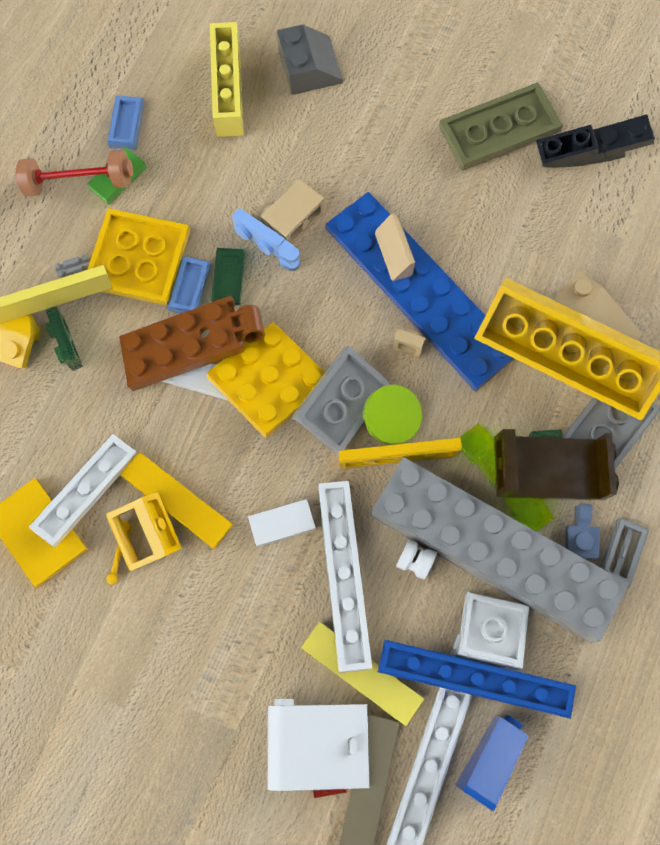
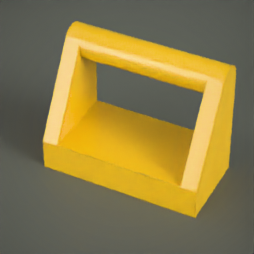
[105,492,182,571]

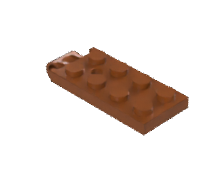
[119,295,265,391]

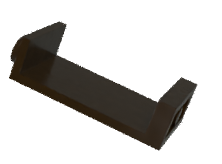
[494,429,619,501]

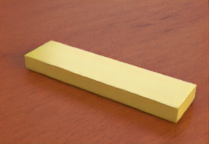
[0,265,112,324]
[301,622,424,726]

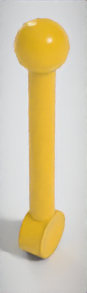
[106,521,132,585]

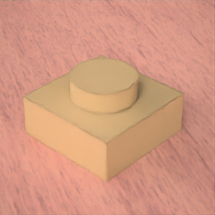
[392,328,426,358]

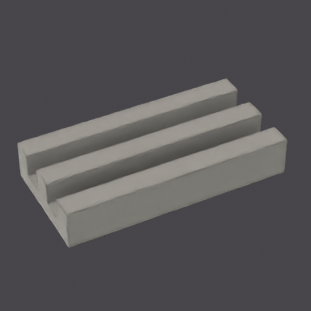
[600,518,649,588]

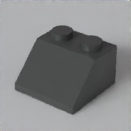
[277,24,343,95]

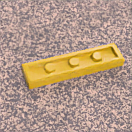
[339,438,462,469]
[120,452,233,550]

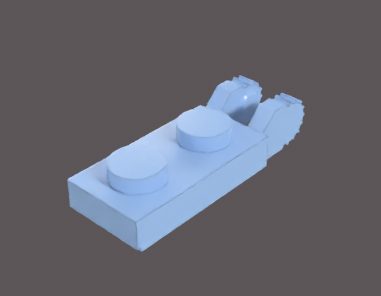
[232,208,300,271]

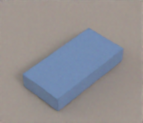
[107,96,144,150]
[167,256,211,314]

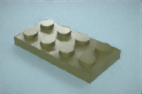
[439,82,563,170]

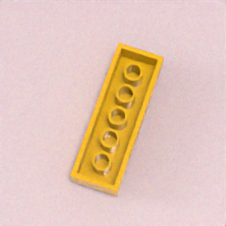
[474,277,660,421]

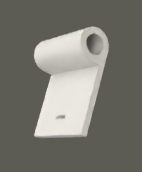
[268,699,369,791]

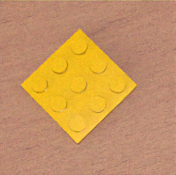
[87,208,190,306]
[206,322,325,439]

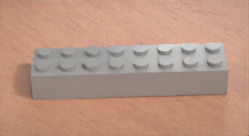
[371,457,629,643]

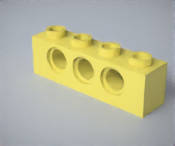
[210,22,244,137]

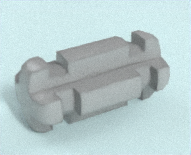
[55,254,90,278]

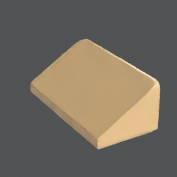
[375,212,415,281]

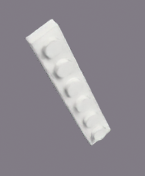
[318,481,372,673]

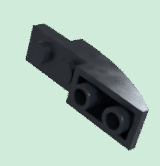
[536,114,655,168]

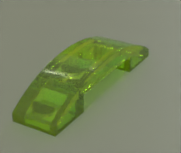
[458,423,554,532]

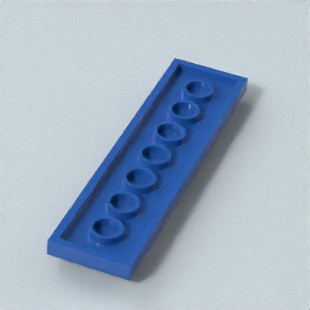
[326,191,515,391]

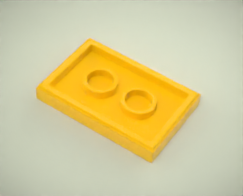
[0,478,89,589]

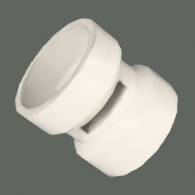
[396,539,437,580]

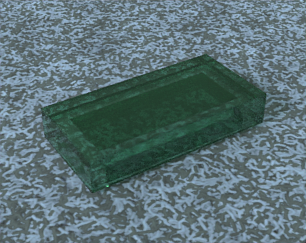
[211,248,246,306]

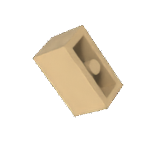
[261,178,325,244]

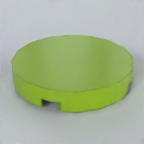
[362,384,423,445]

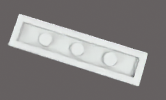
[29,434,137,548]

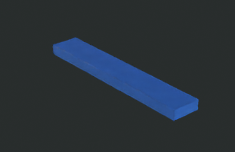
[377,640,576,719]

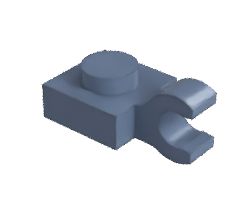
[565,503,600,560]

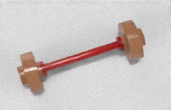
[15,149,133,196]

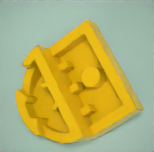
[0,314,40,368]

